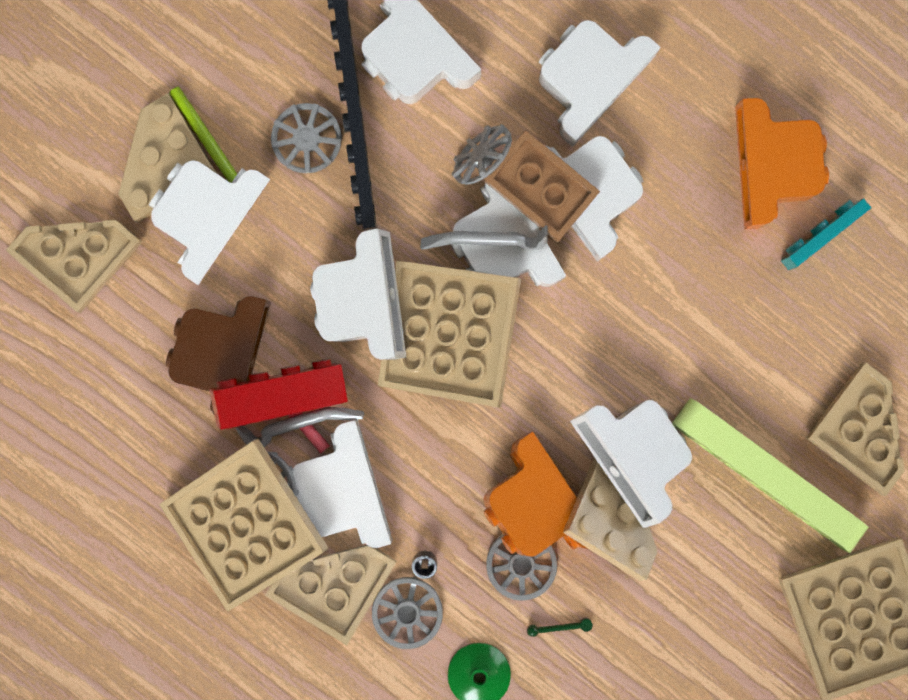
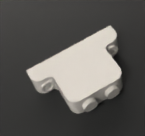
[361,0,481,104]
[539,20,661,147]
[546,136,643,262]
[149,161,270,285]
[450,183,566,287]
[310,229,407,360]
[570,400,692,528]
[287,419,393,548]

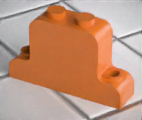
[735,98,829,230]
[483,432,588,557]

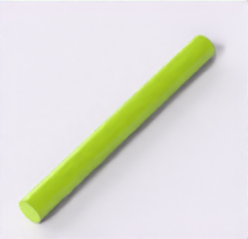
[169,87,237,183]

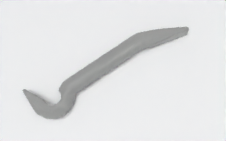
[420,226,548,251]
[236,407,364,447]

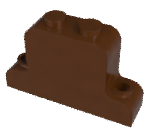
[166,296,271,416]

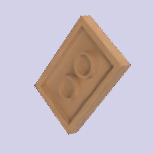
[484,130,600,242]

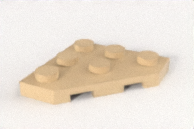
[119,93,217,223]
[5,220,142,313]
[806,362,905,496]
[563,457,657,581]
[265,545,397,645]

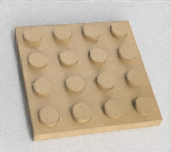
[378,261,521,408]
[159,439,329,612]
[778,537,908,700]

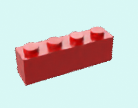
[209,359,348,430]

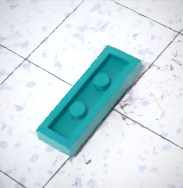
[781,198,871,270]

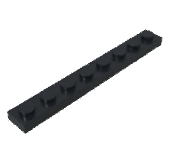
[327,0,377,231]

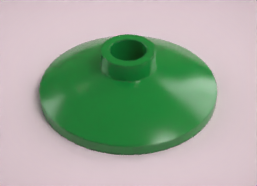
[448,643,511,700]

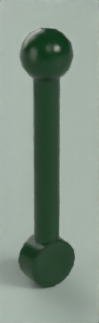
[527,618,593,637]

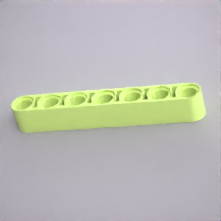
[672,398,869,553]

